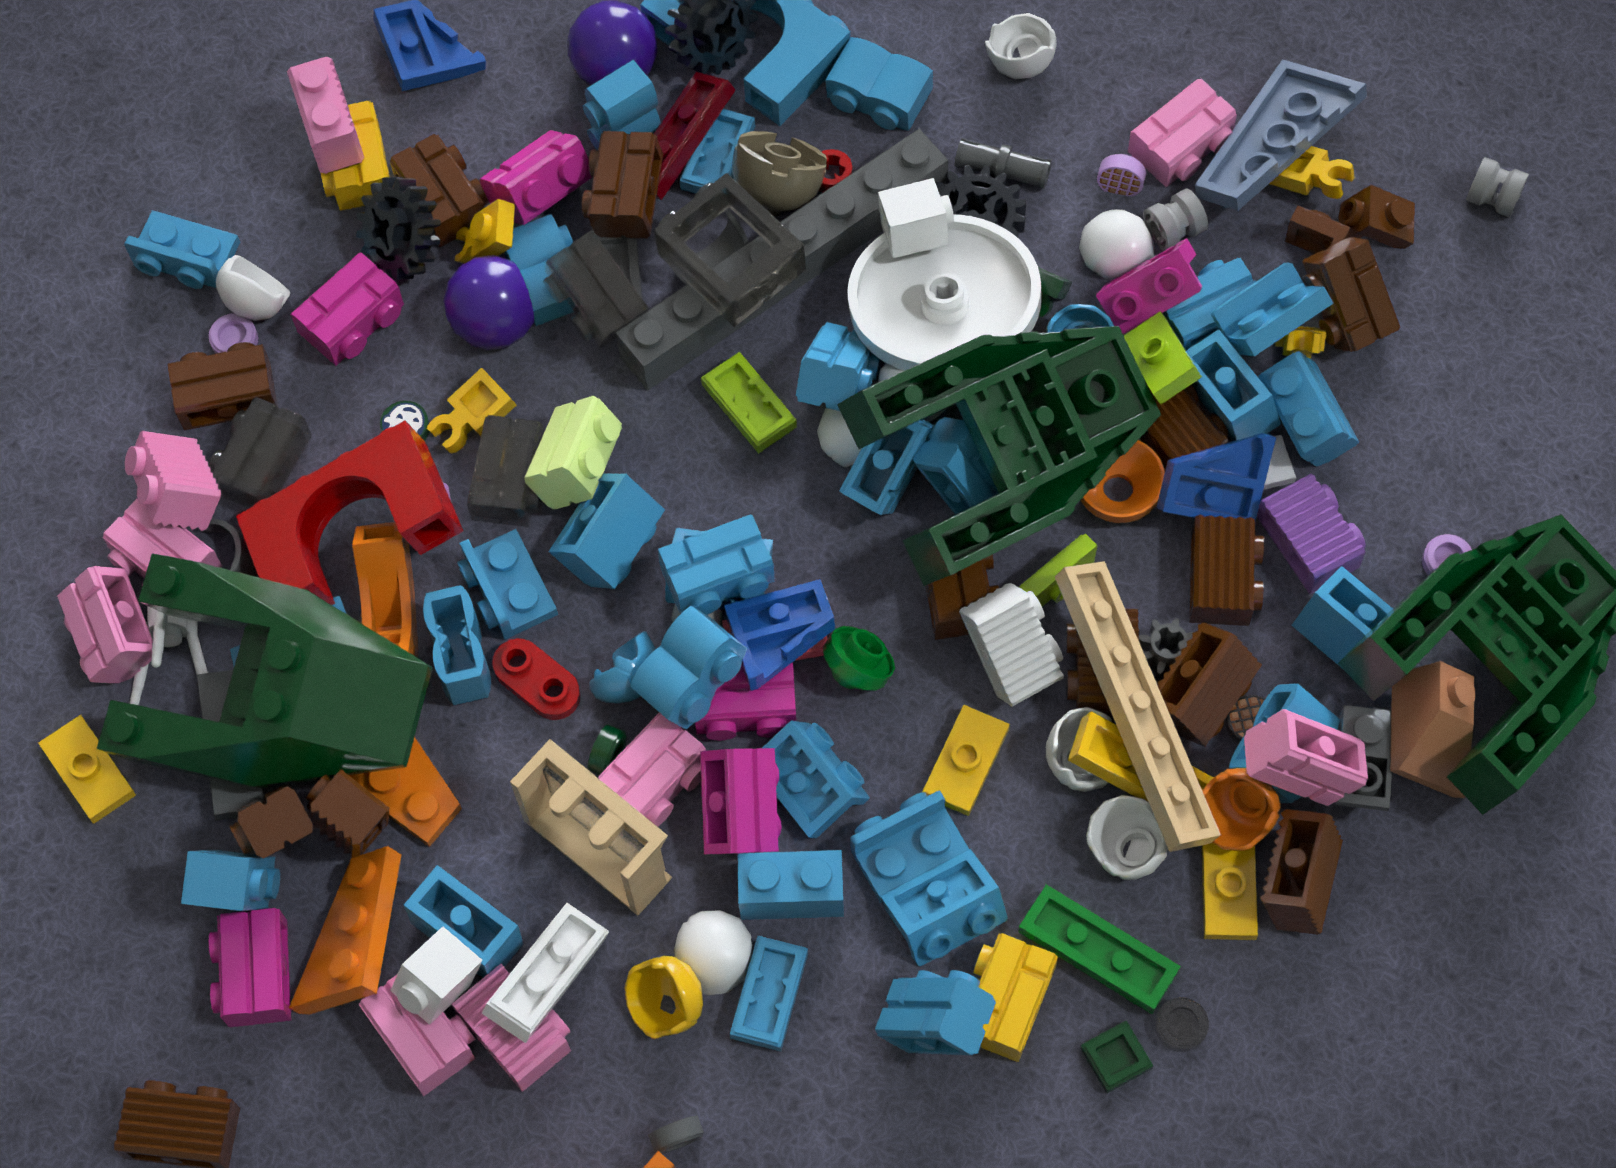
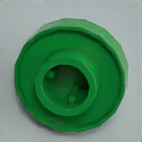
[823,626,895,691]

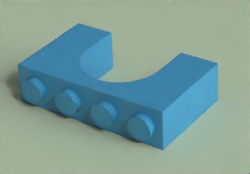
[640,0,851,126]

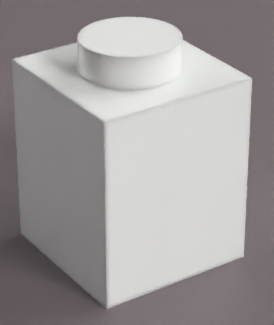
[878,178,954,258]
[390,927,482,1025]

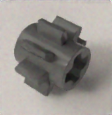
[1139,618,1193,682]

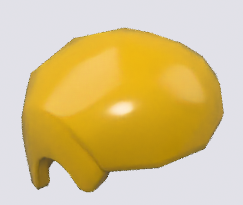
[625,956,703,1039]

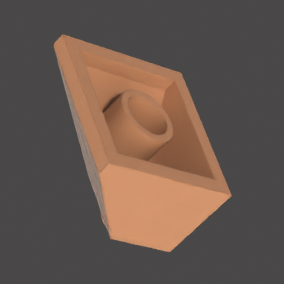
[1390,661,1475,798]

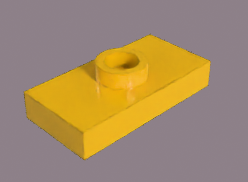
[922,705,1010,816]
[38,715,136,824]
[1202,843,1258,940]

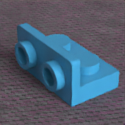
[124,210,240,289]
[1211,263,1333,356]
[457,529,558,639]
[762,720,870,838]
[850,790,969,903]
[881,849,1008,967]

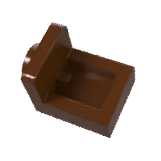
[1338,185,1415,249]
[1285,205,1350,254]

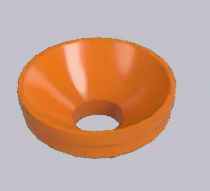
[1080,440,1165,523]

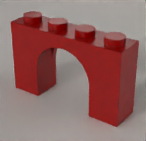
[236,420,463,605]

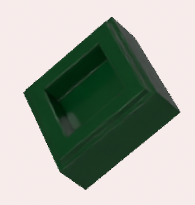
[1080,1020,1153,1094]

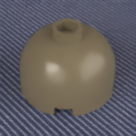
[732,131,827,217]

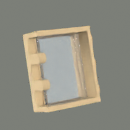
[510,739,672,916]

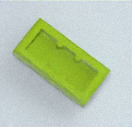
[1124,311,1202,404]
[701,352,797,454]
[1019,533,1097,607]

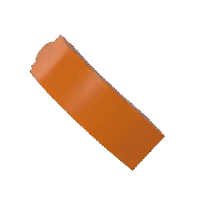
[352,522,418,658]

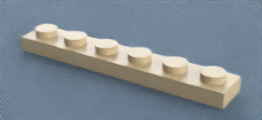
[1055,561,1221,852]

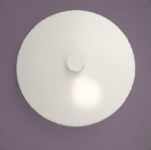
[848,215,1041,371]

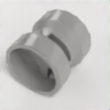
[1466,157,1529,218]
[1143,188,1208,251]

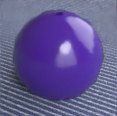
[567,0,658,86]
[443,255,534,350]

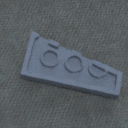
[1195,59,1367,211]

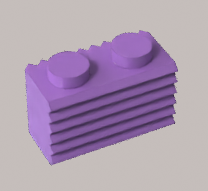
[1257,474,1366,594]

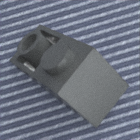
[1336,705,1392,811]

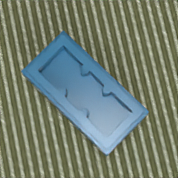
[680,109,755,202]
[730,936,808,1052]

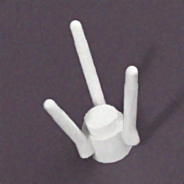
[129,606,208,705]

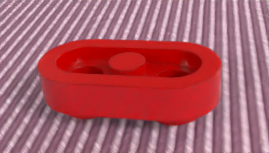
[492,638,581,720]

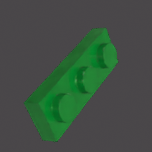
[1018,884,1181,1014]

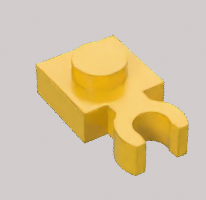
[1269,146,1355,199]
[455,199,515,264]
[1274,326,1326,358]
[427,368,517,454]

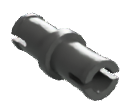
[954,138,1052,189]

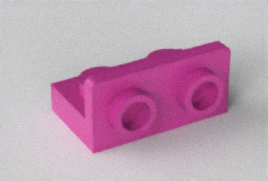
[1096,238,1202,334]

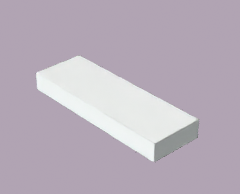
[482,903,609,1043]

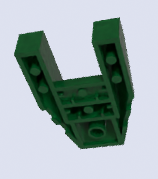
[837,326,1161,586]
[1338,514,1616,815]
[97,553,433,788]

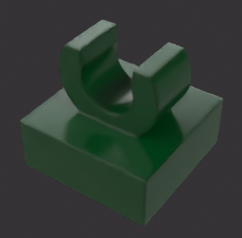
[1038,267,1072,317]

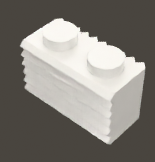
[959,583,1064,707]

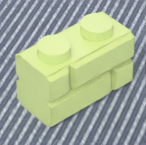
[524,396,622,510]

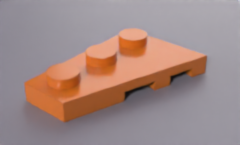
[333,737,462,847]
[289,846,402,1015]

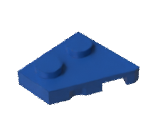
[373,0,486,91]
[1156,433,1276,521]
[724,579,836,691]

